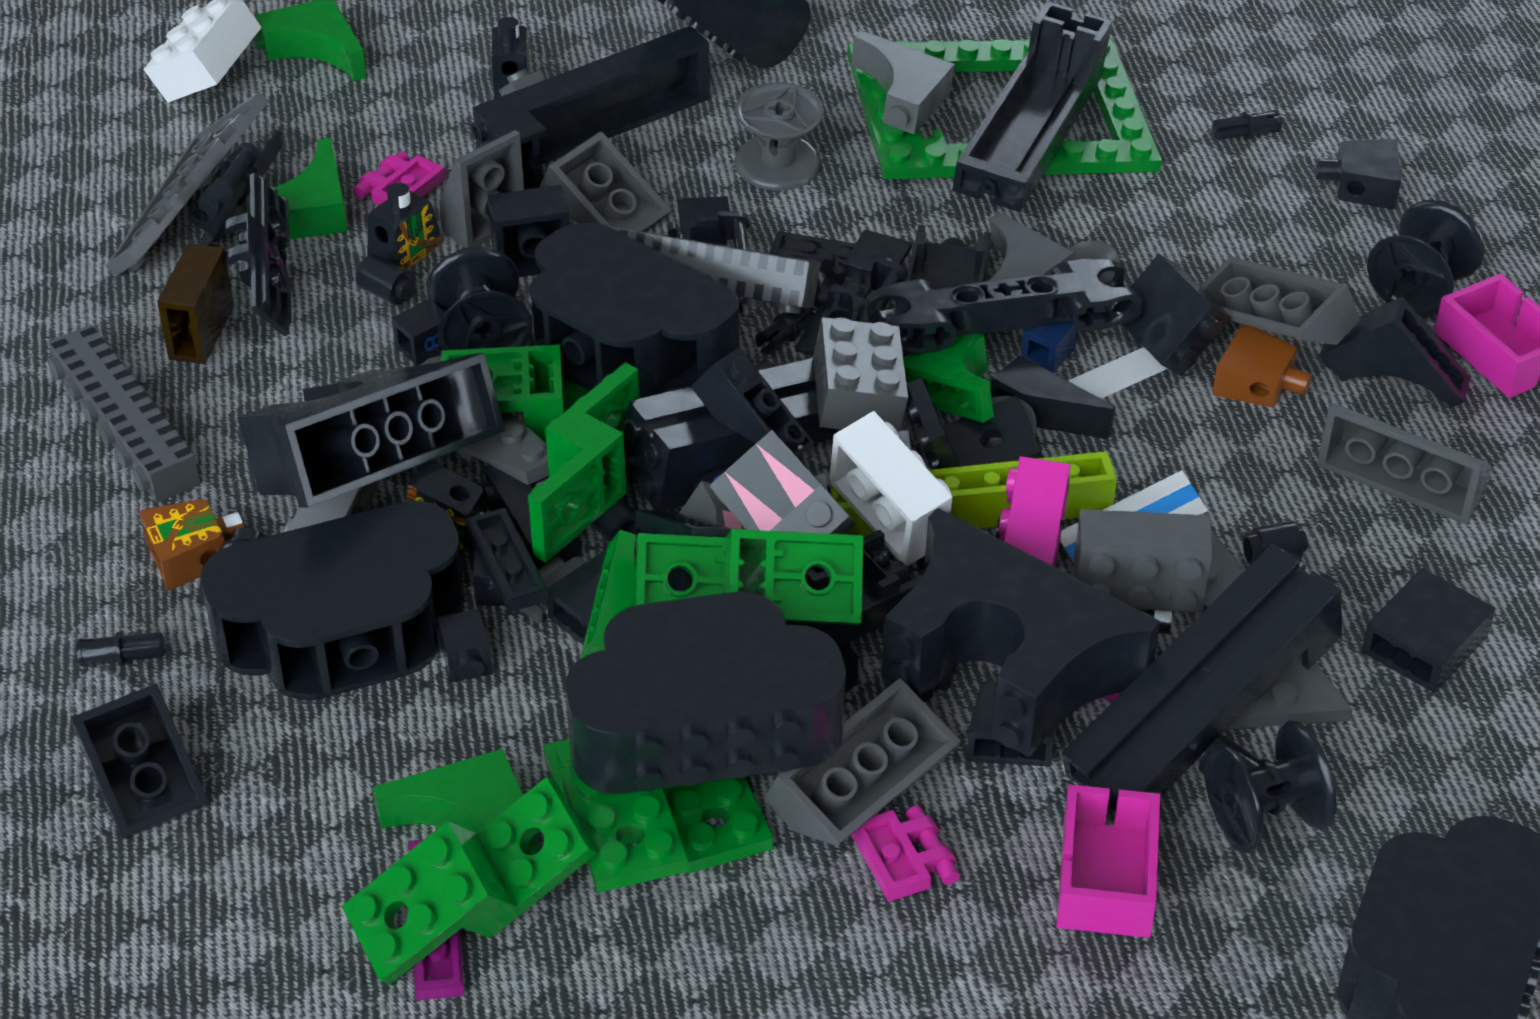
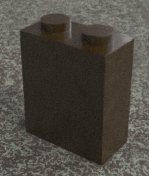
[157,243,234,365]

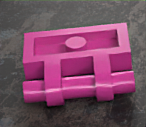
[353,151,446,205]
[851,806,960,902]

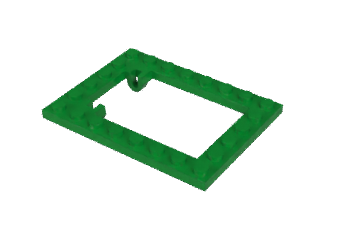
[847,39,1162,179]

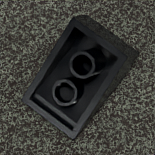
[71,683,209,840]

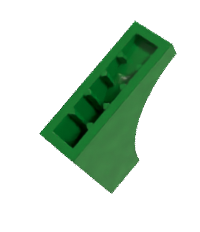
[253,0,367,81]
[247,138,347,239]
[903,333,994,423]
[580,530,636,659]
[373,749,539,855]

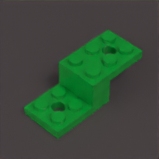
[441,345,590,443]
[528,362,639,563]
[634,529,863,626]
[543,739,688,893]
[341,777,598,985]
[662,777,773,874]

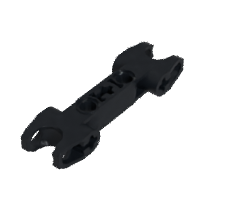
[866,259,1142,353]

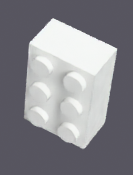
[143,0,261,102]
[829,411,953,567]

